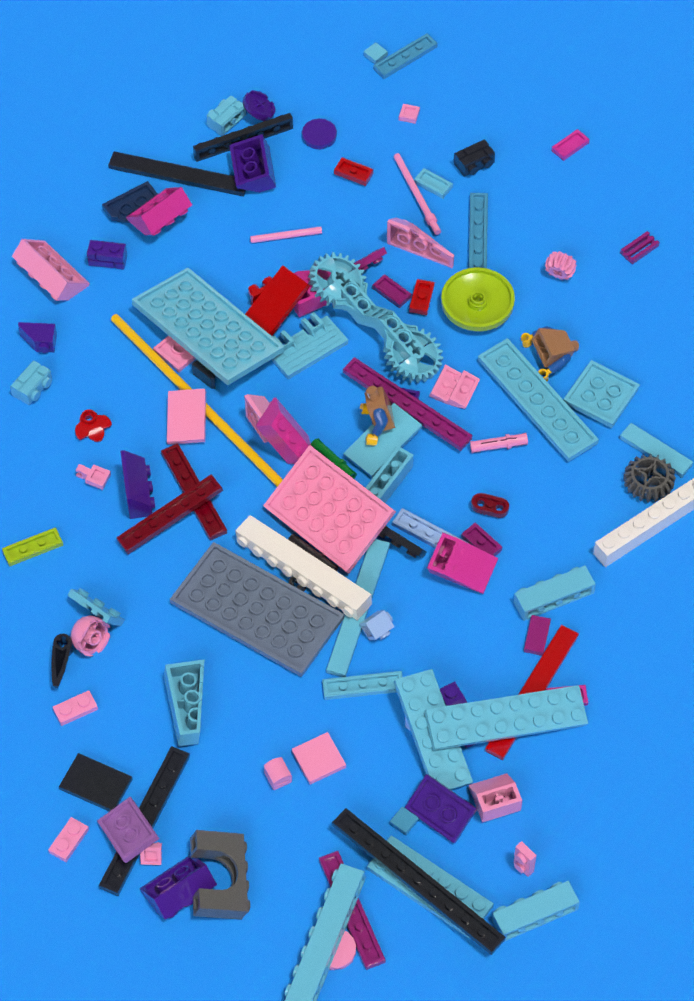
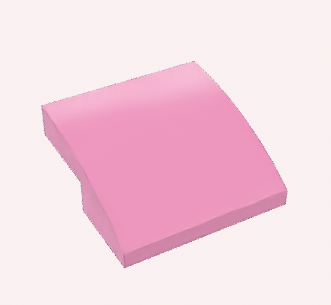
[429,364,480,409]

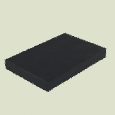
[59,753,133,812]

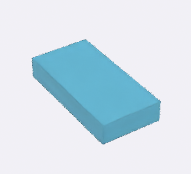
[414,168,453,199]

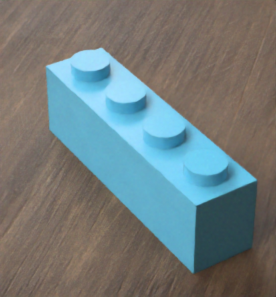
[365,446,414,503]
[514,566,596,621]
[492,881,580,942]

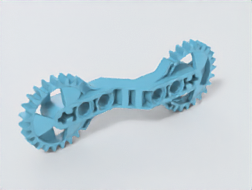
[308,252,444,383]

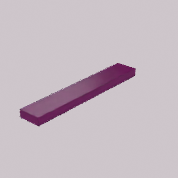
[319,851,386,970]

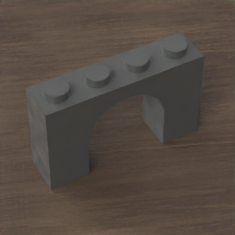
[190,830,250,920]

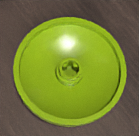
[441,267,515,331]

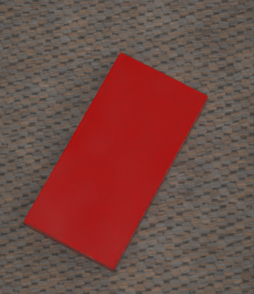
[245,265,310,336]

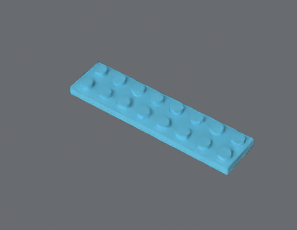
[478,338,599,462]
[424,685,588,751]

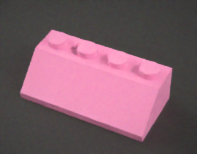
[12,239,90,301]

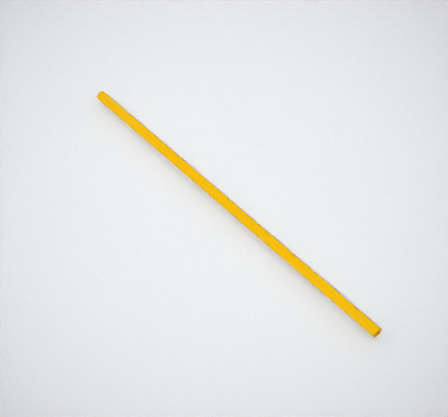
[111,314,283,487]

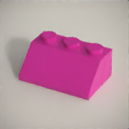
[126,187,192,236]
[256,398,311,464]

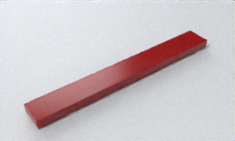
[485,625,579,760]

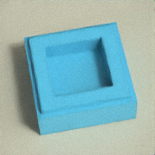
[364,42,388,64]

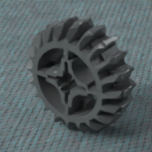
[623,453,676,503]

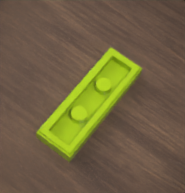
[2,527,64,567]

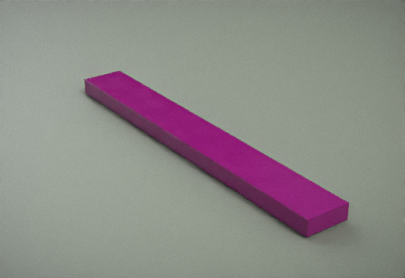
[343,357,473,451]

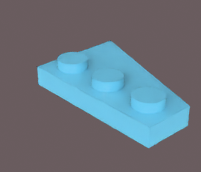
[68,588,125,626]

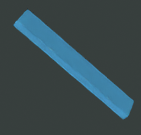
[469,193,488,268]

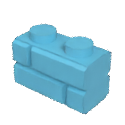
[207,96,246,136]
[10,361,52,405]

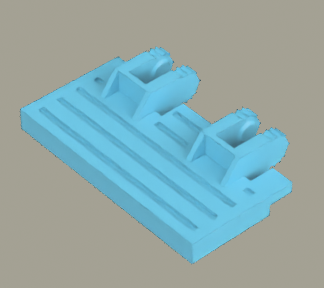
[272,312,348,380]

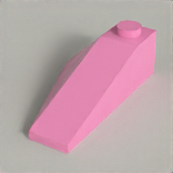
[387,217,454,268]

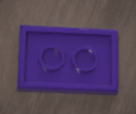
[405,774,478,843]

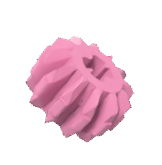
[545,251,577,280]

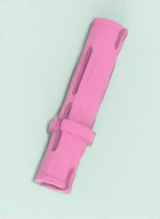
[470,433,528,453]

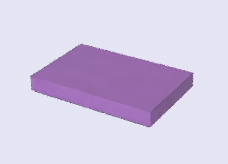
[97,796,160,863]

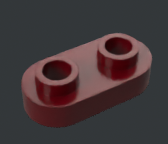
[471,493,509,518]

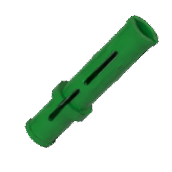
[311,438,357,479]

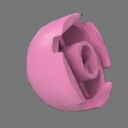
[71,616,110,657]

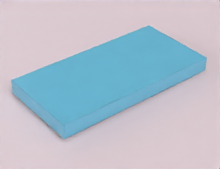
[343,403,422,479]

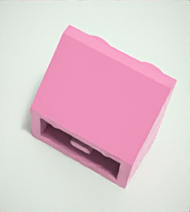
[468,773,522,822]

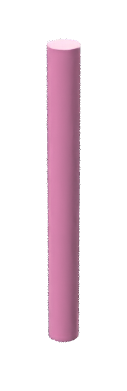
[250,227,322,243]

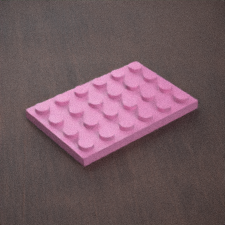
[263,445,396,573]

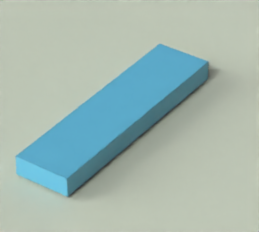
[620,423,693,478]
[322,671,402,700]

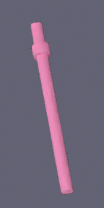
[394,153,441,235]

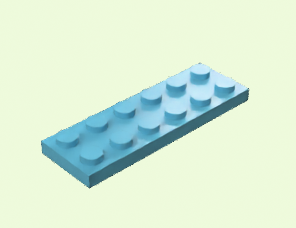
[394,669,473,790]
[367,835,494,939]

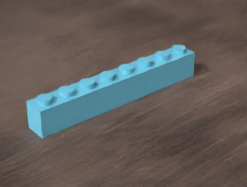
[285,863,366,1001]

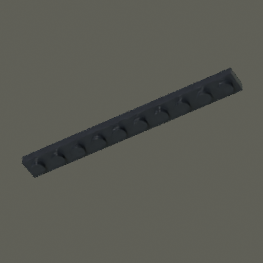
[332,808,506,955]

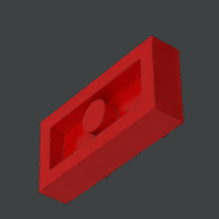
[334,158,373,186]
[409,279,435,315]

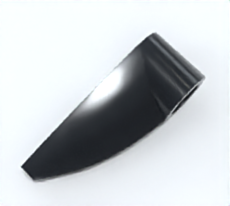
[52,633,73,688]

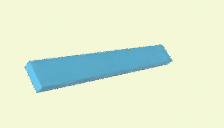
[326,539,390,677]

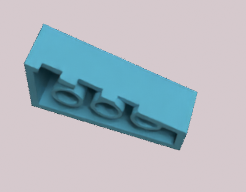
[164,659,205,747]

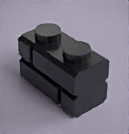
[454,139,495,177]

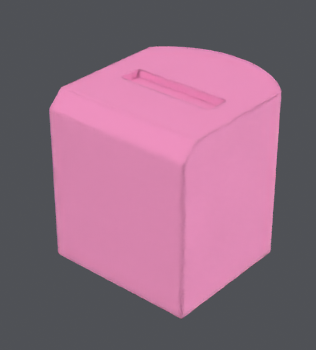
[264,757,292,790]

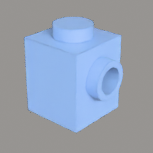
[359,610,394,640]

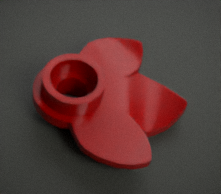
[75,409,112,442]

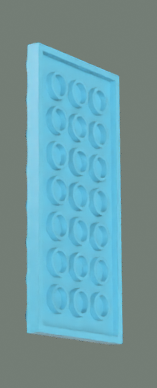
[132,268,284,385]

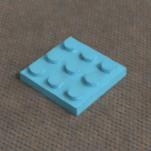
[563,360,640,428]

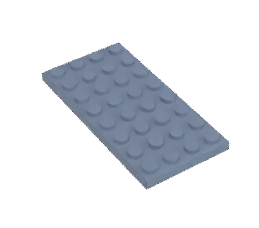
[170,542,344,677]

